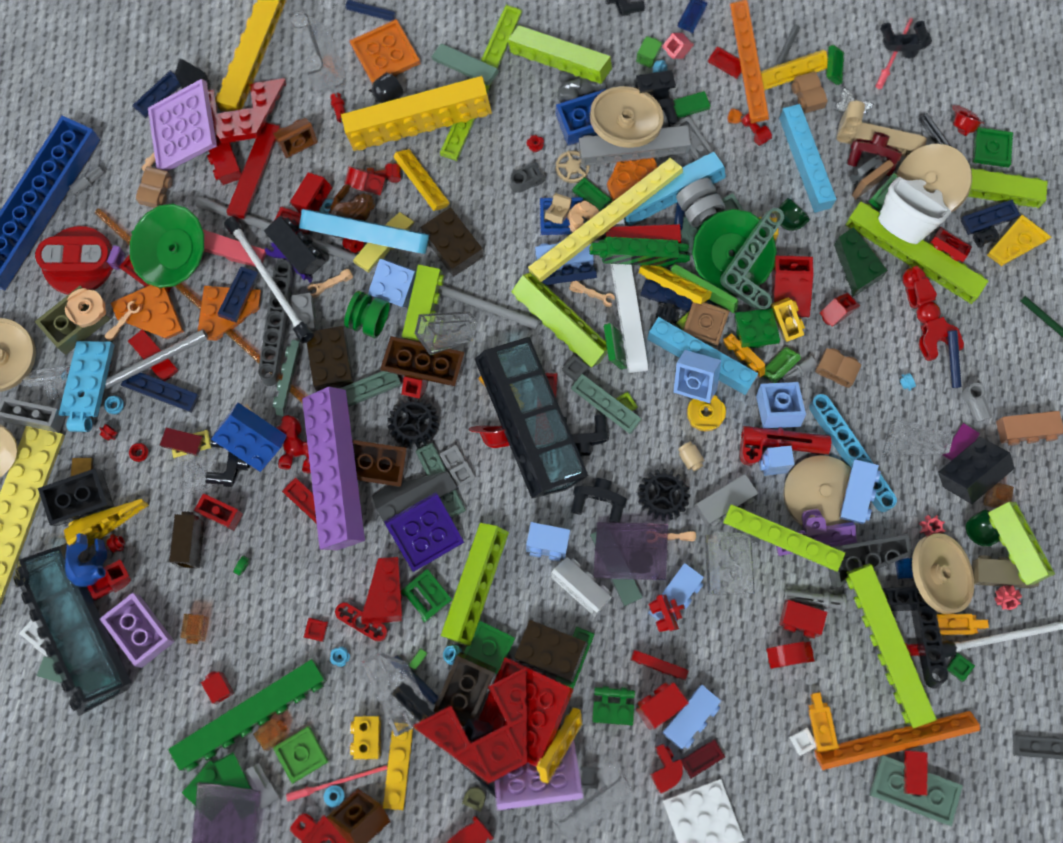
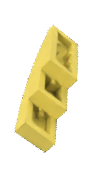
[353,212,414,273]

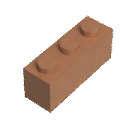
[996,411,1063,446]

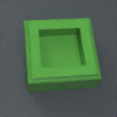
[408,648,427,670]

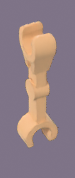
[307,269,353,298]
[569,281,615,307]
[104,301,142,341]
[646,530,696,544]

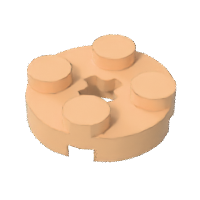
[567,201,600,232]
[65,288,106,328]

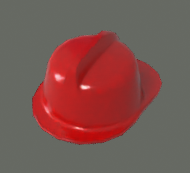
[952,105,984,136]
[468,425,509,448]

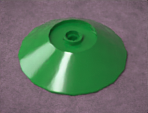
[130,204,204,288]
[692,209,777,295]

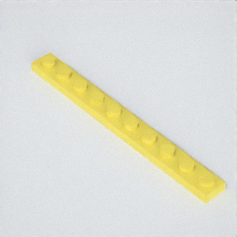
[528,158,683,282]

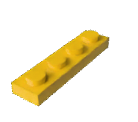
[761,50,828,90]
[393,149,450,211]
[639,265,712,304]
[537,708,582,783]
[383,723,414,810]

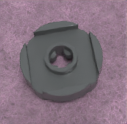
[849,155,884,185]

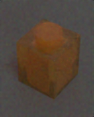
[983,483,1014,508]
[180,614,209,645]
[253,718,288,751]

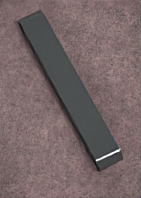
[258,260,294,386]

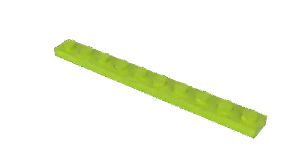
[440,5,522,161]

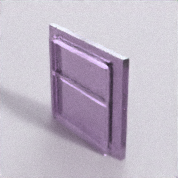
[593,522,668,580]
[192,782,261,843]

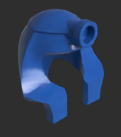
[65,533,107,587]

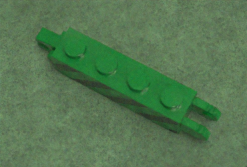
[589,237,690,266]

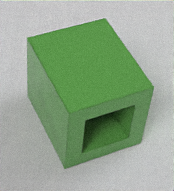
[636,36,662,69]

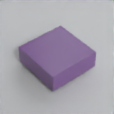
[107,245,126,270]

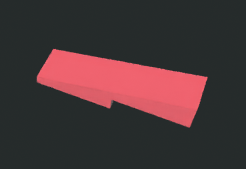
[203,230,266,267]

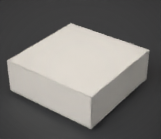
[789,728,816,756]

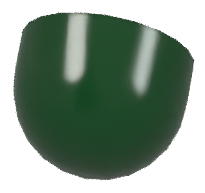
[779,198,810,231]
[966,510,1000,547]

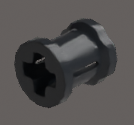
[973,226,999,248]

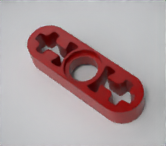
[335,603,388,642]
[630,650,689,681]

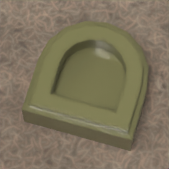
[462,787,486,812]

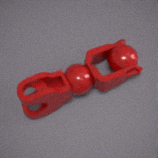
[902,266,964,361]

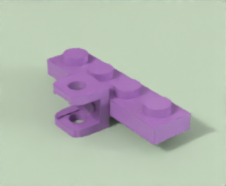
[776,509,857,556]

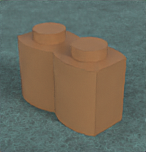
[791,72,828,113]
[136,167,173,208]
[815,348,861,388]

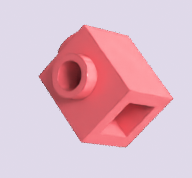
[662,33,694,59]

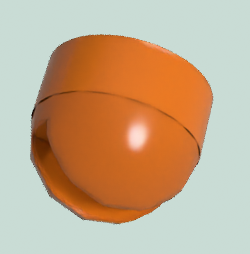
[727,108,743,124]

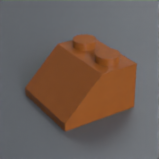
[273,118,318,159]

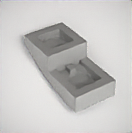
[439,445,475,488]

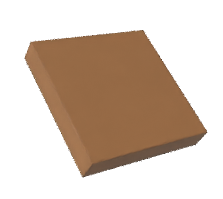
[852,160,894,200]
[683,302,730,347]

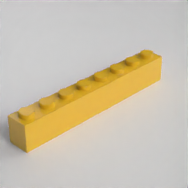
[215,0,286,112]

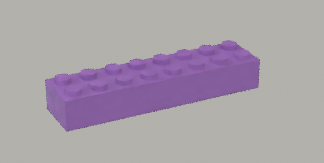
[302,387,365,551]

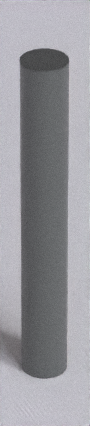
[775,24,800,66]

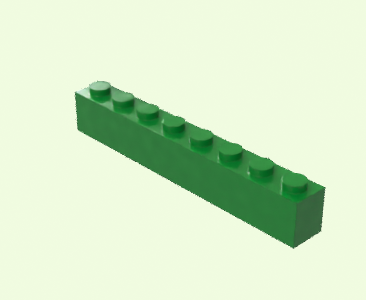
[168,659,327,772]

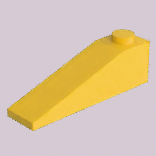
[64,499,149,551]

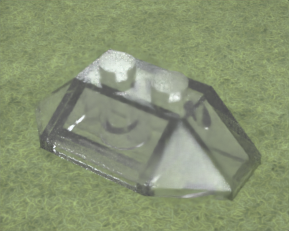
[361,652,424,737]

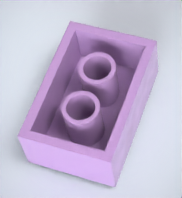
[100,593,175,668]

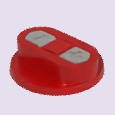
[35,226,113,295]

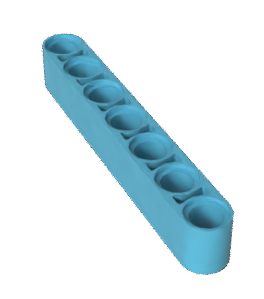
[299,209,429,254]
[809,394,897,512]

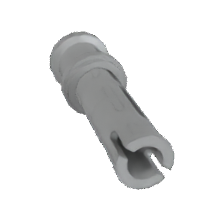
[784,588,847,612]

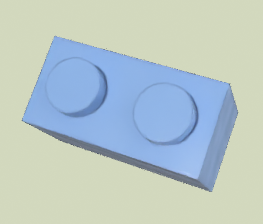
[759,446,795,476]

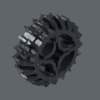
[388,397,440,448]
[637,469,690,522]

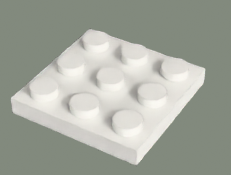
[663,779,744,843]

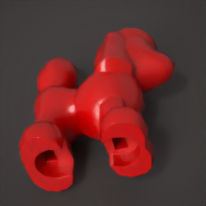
[276,415,311,474]

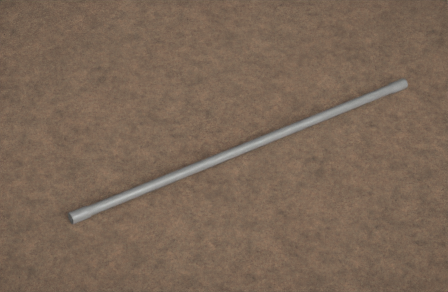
[196,196,540,330]

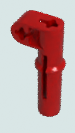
[739,426,831,466]

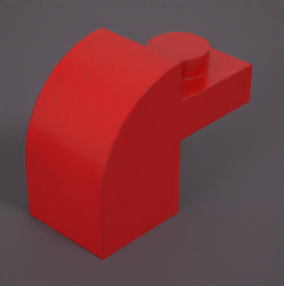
[344,165,385,196]
[87,559,131,601]
[766,642,815,669]
[650,744,683,794]

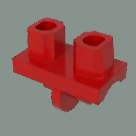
[649,594,685,632]

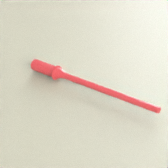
[876,18,913,89]
[286,765,388,802]

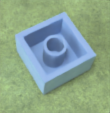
[368,259,417,307]
[673,350,721,403]
[756,382,806,428]
[526,522,570,561]

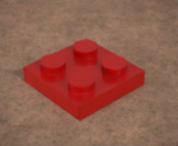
[931,227,972,262]

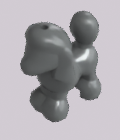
[557,71,606,103]

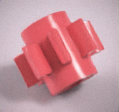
[919,515,945,536]
[994,585,1022,610]

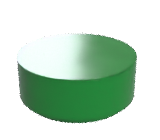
[233,555,250,576]

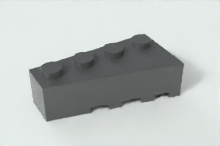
[828,535,912,587]

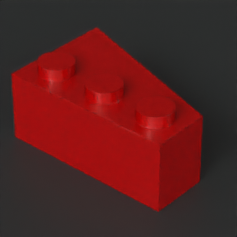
[361,557,402,624]

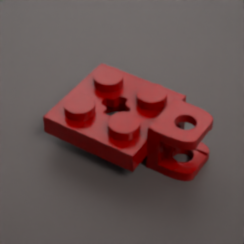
[290,813,348,843]

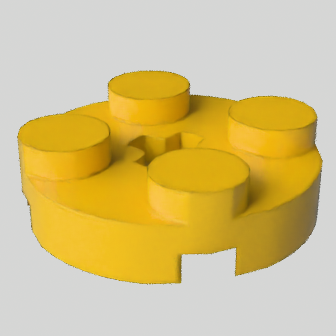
[687,395,726,432]

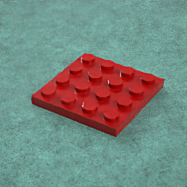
[479,657,574,767]

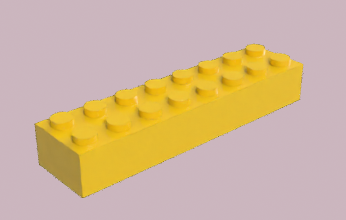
[341,76,492,151]

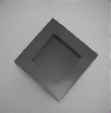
[562,355,589,382]

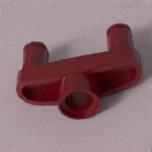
[847,132,902,176]

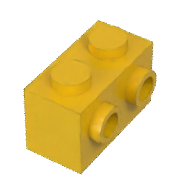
[771,298,805,342]
[350,716,381,759]

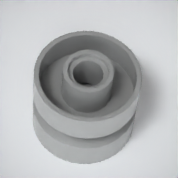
[676,178,726,227]

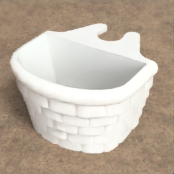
[878,177,951,244]

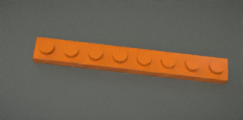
[730,0,769,123]
[814,711,980,770]

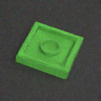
[273,726,329,784]

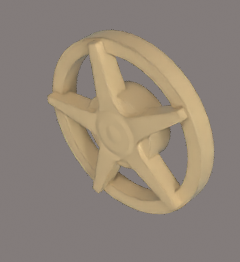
[556,151,590,183]

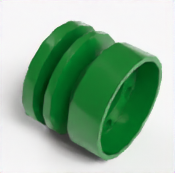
[344,291,390,338]

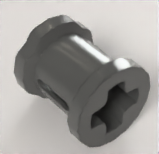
[580,766,599,789]

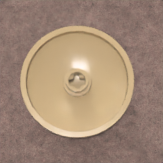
[590,86,664,148]
[897,144,972,212]
[0,318,36,392]
[783,455,851,526]
[912,533,974,614]

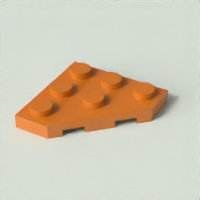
[607,158,658,201]
[111,285,184,339]
[197,286,261,341]

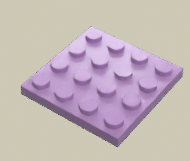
[148,79,217,171]
[495,734,583,810]

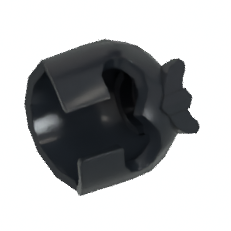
[368,72,403,103]

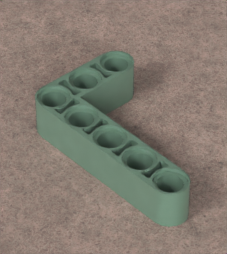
[720,208,784,310]

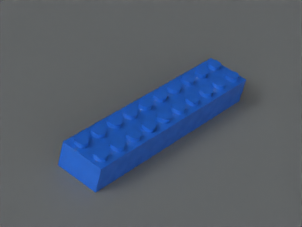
[0,116,100,291]

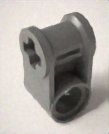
[510,162,546,193]

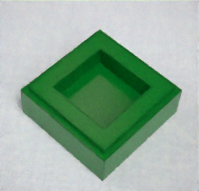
[947,653,975,682]

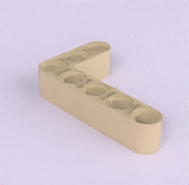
[836,101,927,157]

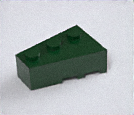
[834,227,888,297]

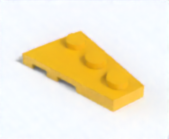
[987,215,1052,267]

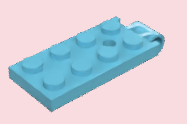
[59,341,115,432]

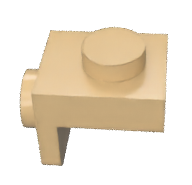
[545,193,572,224]

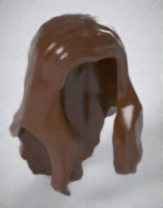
[328,184,375,238]

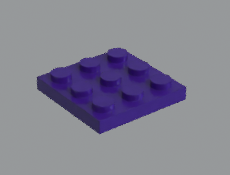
[384,492,464,572]

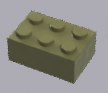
[34,286,110,355]

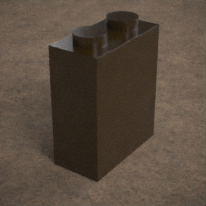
[169,511,205,569]

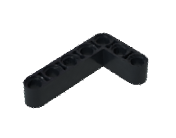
[882,587,948,689]

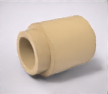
[678,441,705,471]

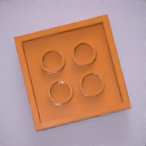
[349,19,420,84]

